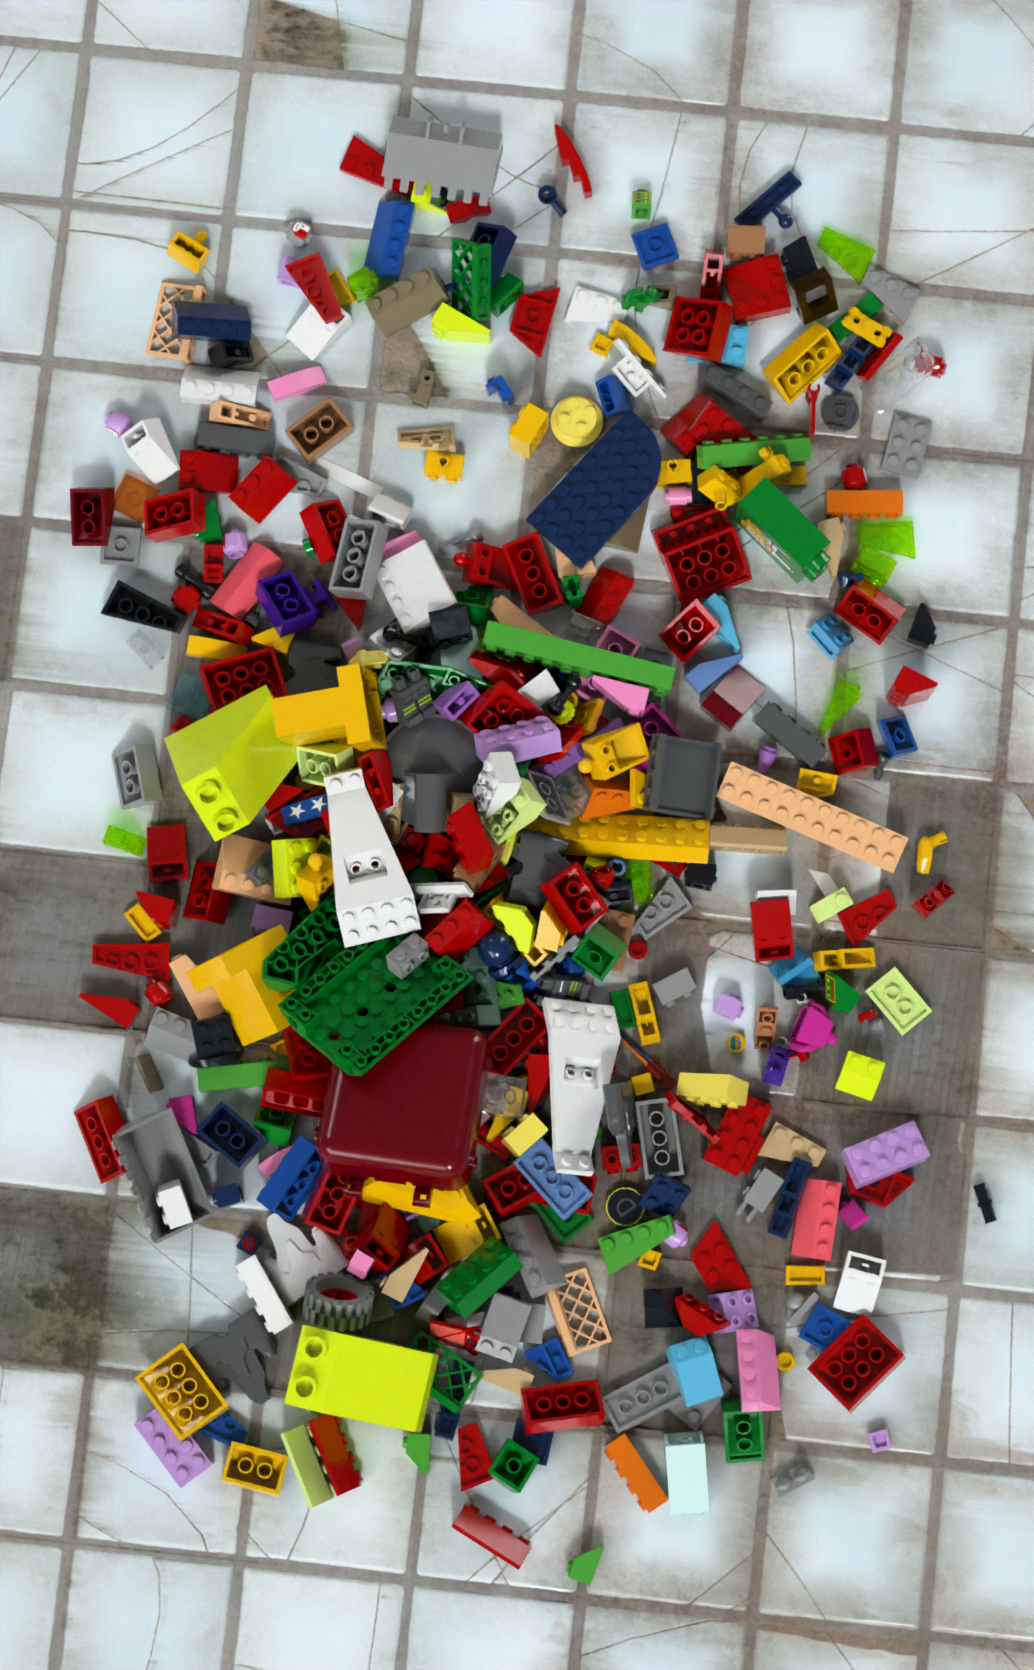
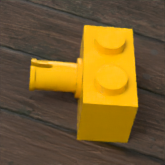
[166,229,210,275]
[424,450,465,484]
[656,457,692,488]
[697,465,741,511]

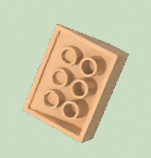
[211,834,292,907]

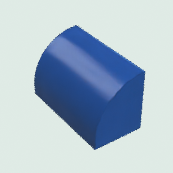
[595,375,633,418]

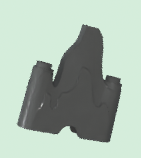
[285,638,342,696]
[503,828,593,909]
[602,1081,637,1168]
[188,1308,278,1404]

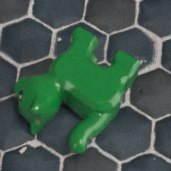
[621,284,661,313]
[563,574,583,608]

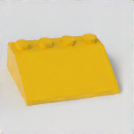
[135,1342,230,1442]

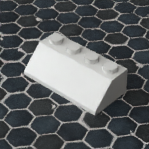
[180,365,261,409]
[235,1254,296,1335]

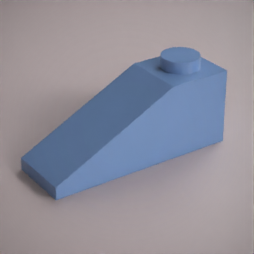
[684,654,744,696]

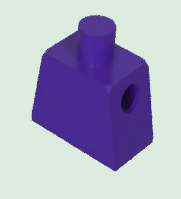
[762,1044,790,1087]

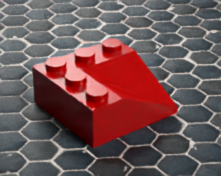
[722,253,792,325]
[663,296,734,363]

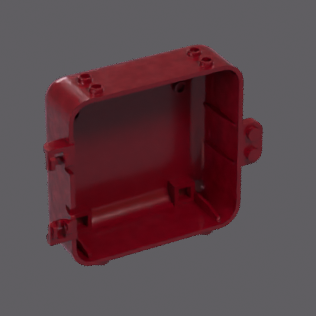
[314,1013,494,1208]

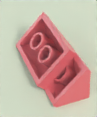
[209,542,285,621]

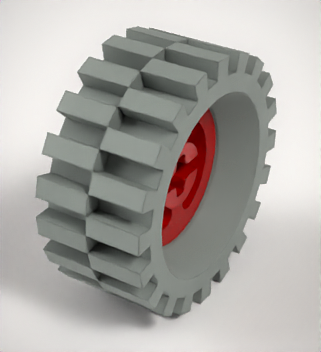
[303,1272,374,1332]

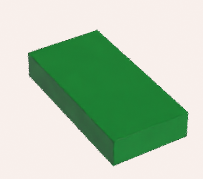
[608,988,637,1030]

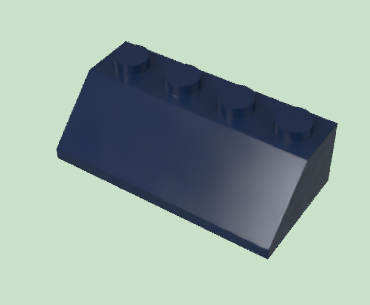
[172,300,251,343]

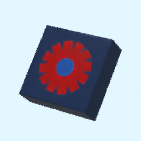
[236,1230,263,1256]

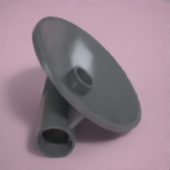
[385,713,484,833]

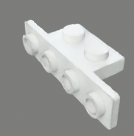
[611,338,667,400]
[409,881,474,914]

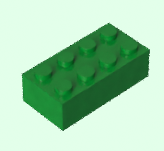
[434,1236,523,1319]

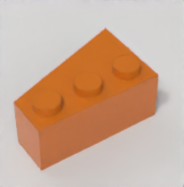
[572,776,637,820]

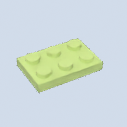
[865,967,932,1036]

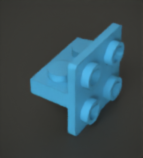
[806,613,854,660]
[769,947,821,989]

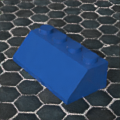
[362,200,416,282]
[256,1135,323,1221]

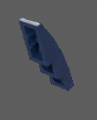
[824,332,880,394]
[767,1157,813,1240]
[434,1358,475,1442]

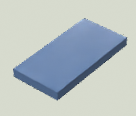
[512,1137,593,1221]

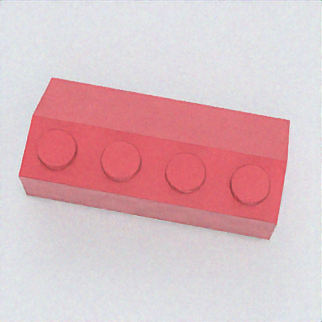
[790,1178,842,1261]

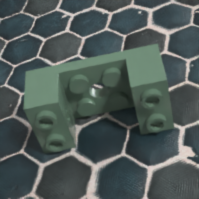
[450,948,501,1030]

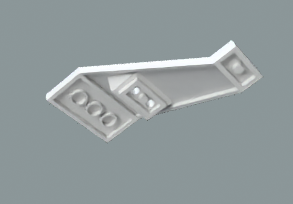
[323,767,421,948]
[542,997,621,1176]

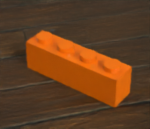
[825,490,903,520]
[604,1433,669,1513]

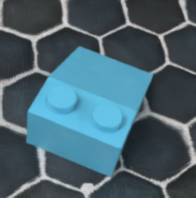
[687,325,749,369]
[703,593,740,655]
[666,1335,724,1408]

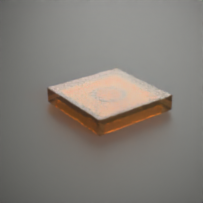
[114,473,160,524]

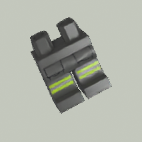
[389,667,438,728]
[532,972,591,1008]

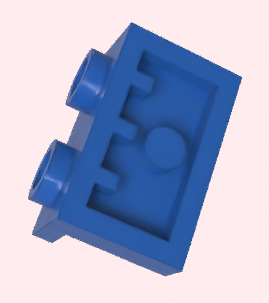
[485,375,515,406]

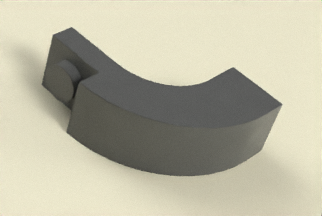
[411,1263,457,1332]

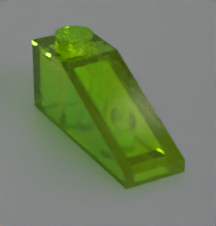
[819,679,862,736]

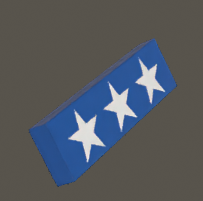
[281,793,328,827]

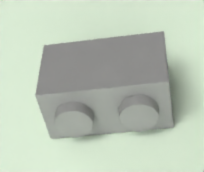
[652,967,697,1008]

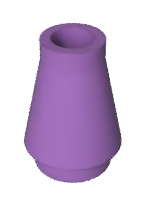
[756,745,778,774]

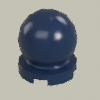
[477,929,525,979]

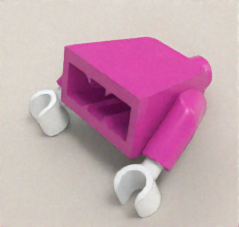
[777,993,838,1053]

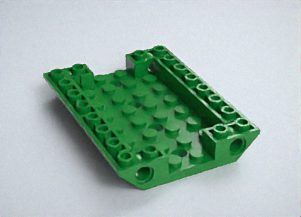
[278,931,474,1076]

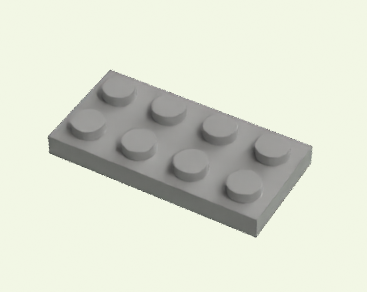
[602,1362,684,1435]

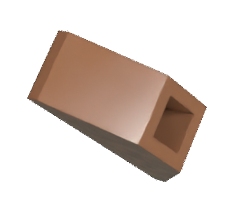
[754,1005,778,1050]

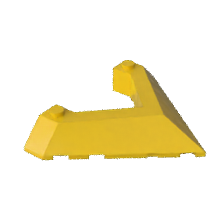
[356,1177,482,1225]

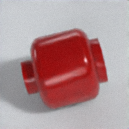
[841,463,868,490]
[144,978,173,1008]

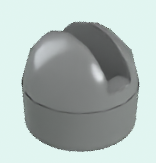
[869,1018,885,1033]

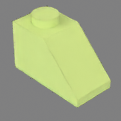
[809,887,854,924]

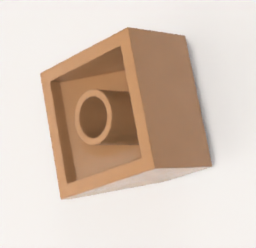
[726,225,766,261]

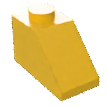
[251,627,296,657]

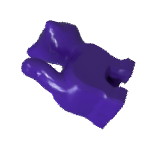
[303,579,337,619]

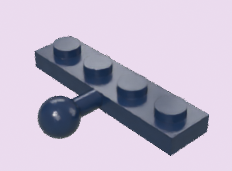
[734,170,802,229]

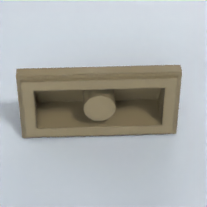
[134,1053,164,1094]

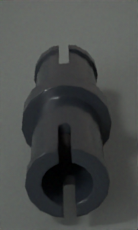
[973,1183,997,1224]

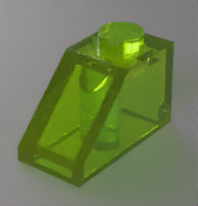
[102,825,147,857]

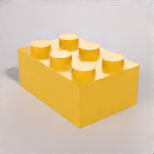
[508,403,549,459]

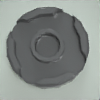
[821,394,859,432]

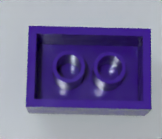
[255,569,317,638]

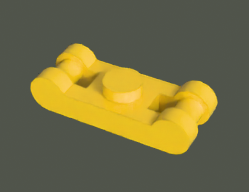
[841,306,892,348]

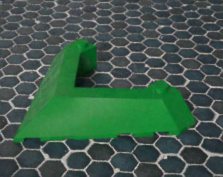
[261,890,396,1014]

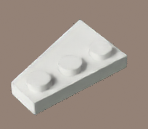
[565,286,628,323]

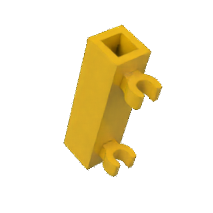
[726,446,792,506]

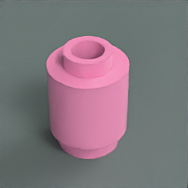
[664,486,692,506]

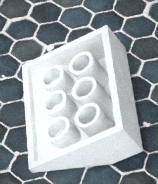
[377,540,458,635]

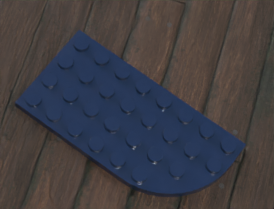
[526,409,662,570]

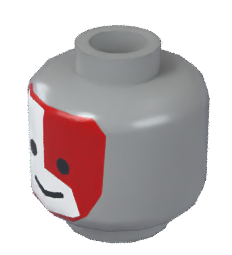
[285,219,313,247]

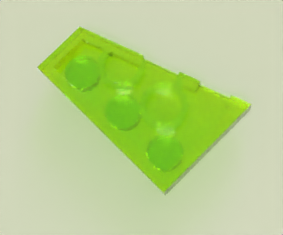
[817,227,876,285]
[855,521,916,559]

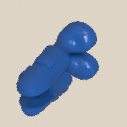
[501,954,543,1000]

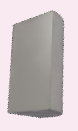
[520,1303,546,1344]

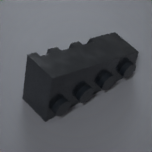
[101,580,189,634]

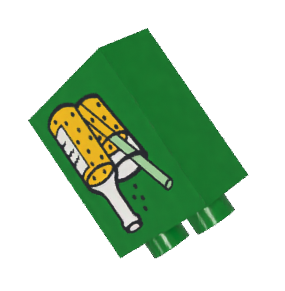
[734,477,831,584]

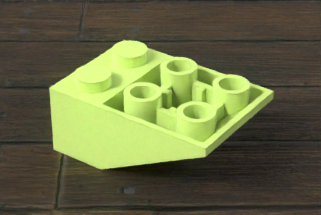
[479,777,547,844]

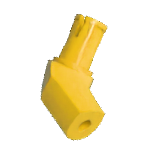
[916,831,948,874]

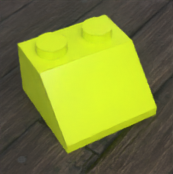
[835,1051,886,1101]

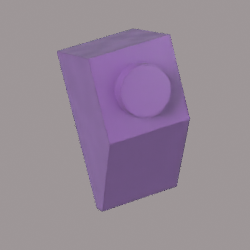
[432,680,480,721]

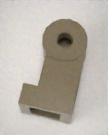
[409,370,436,409]

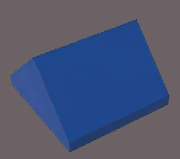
[877,715,918,760]

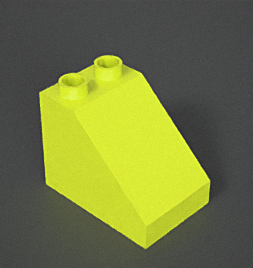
[164,685,298,842]
[284,1325,439,1432]

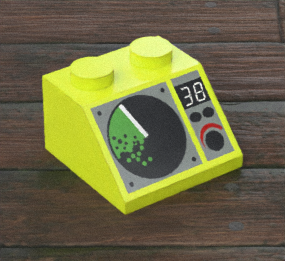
[410,182,451,215]

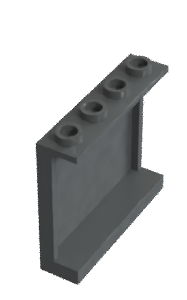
[642,733,723,820]

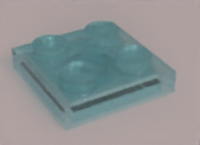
[167,672,210,720]

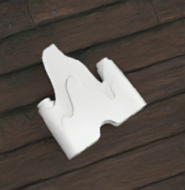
[263,1213,350,1307]

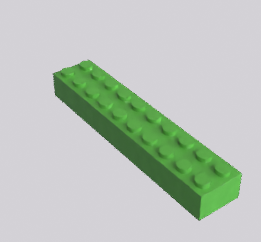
[482,620,676,698]

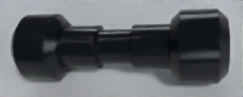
[174,563,216,601]
[382,625,429,651]
[548,674,582,716]
[783,978,826,1000]

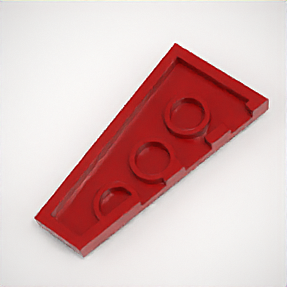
[92,943,170,982]

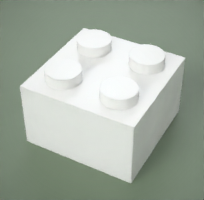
[155,1178,193,1230]

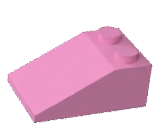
[592,675,650,719]

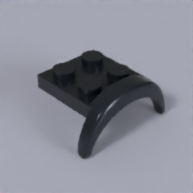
[188,1013,245,1068]

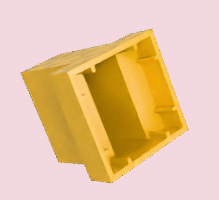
[271,663,388,754]
[186,924,295,1047]

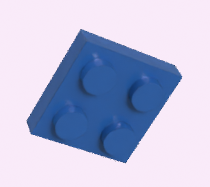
[631,223,679,271]
[798,1303,852,1352]

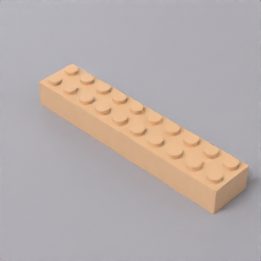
[716,761,909,873]

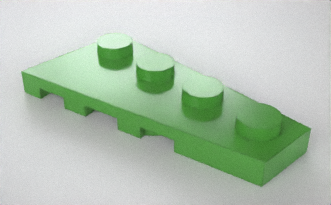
[597,1214,676,1276]

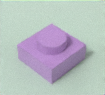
[867,1429,892,1453]

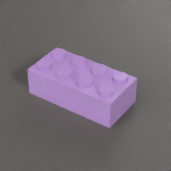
[474,716,562,763]
[840,1120,930,1189]
[134,1408,214,1488]

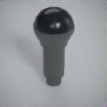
[874,752,889,781]

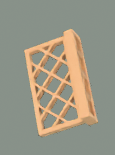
[146,282,208,363]
[545,1267,612,1357]

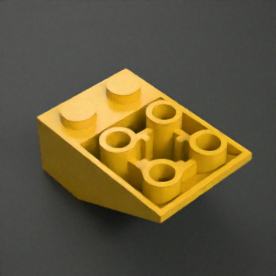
[433,1203,502,1265]

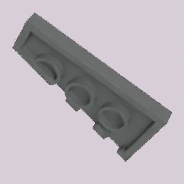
[245,832,295,888]

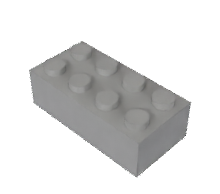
[328,518,389,600]
[634,1098,684,1180]

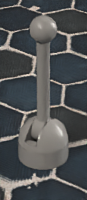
[439,526,484,552]

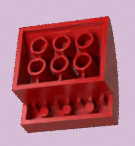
[650,505,753,607]

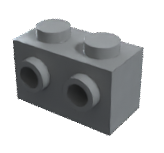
[386,932,430,980]

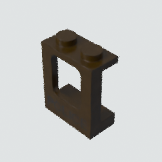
[790,267,839,325]

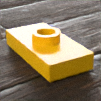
[773,466,806,486]

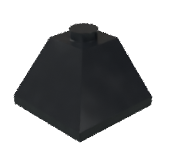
[643,1287,683,1328]

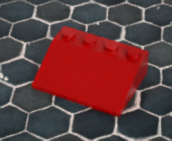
[199,646,289,712]
[458,679,556,734]
[807,1313,906,1414]

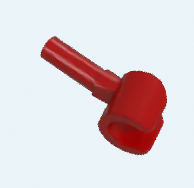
[781,1052,810,1062]

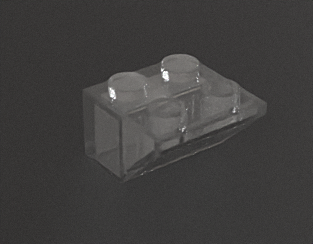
[553,764,591,821]

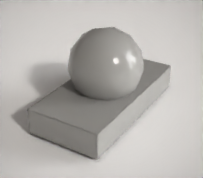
[786,1292,819,1326]

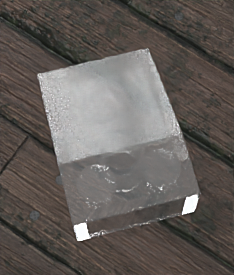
[478,1071,527,1119]

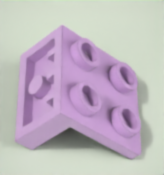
[708,1288,759,1334]

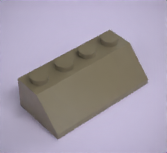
[365,265,452,337]
[604,497,650,554]

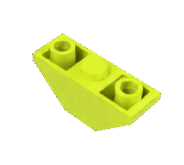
[492,901,537,955]

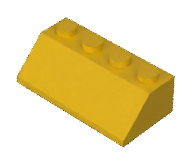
[761,322,844,405]

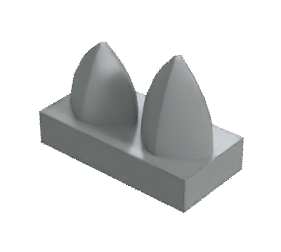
[770,1461,814,1497]

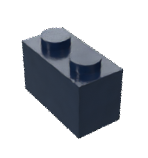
[211,1183,244,1209]

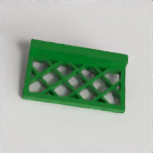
[452,238,491,322]
[409,1329,484,1414]

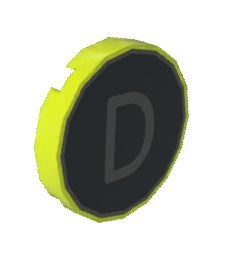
[606,1187,645,1226]

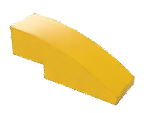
[608,320,657,368]
[186,635,248,662]
[812,948,876,972]
[628,981,661,1046]

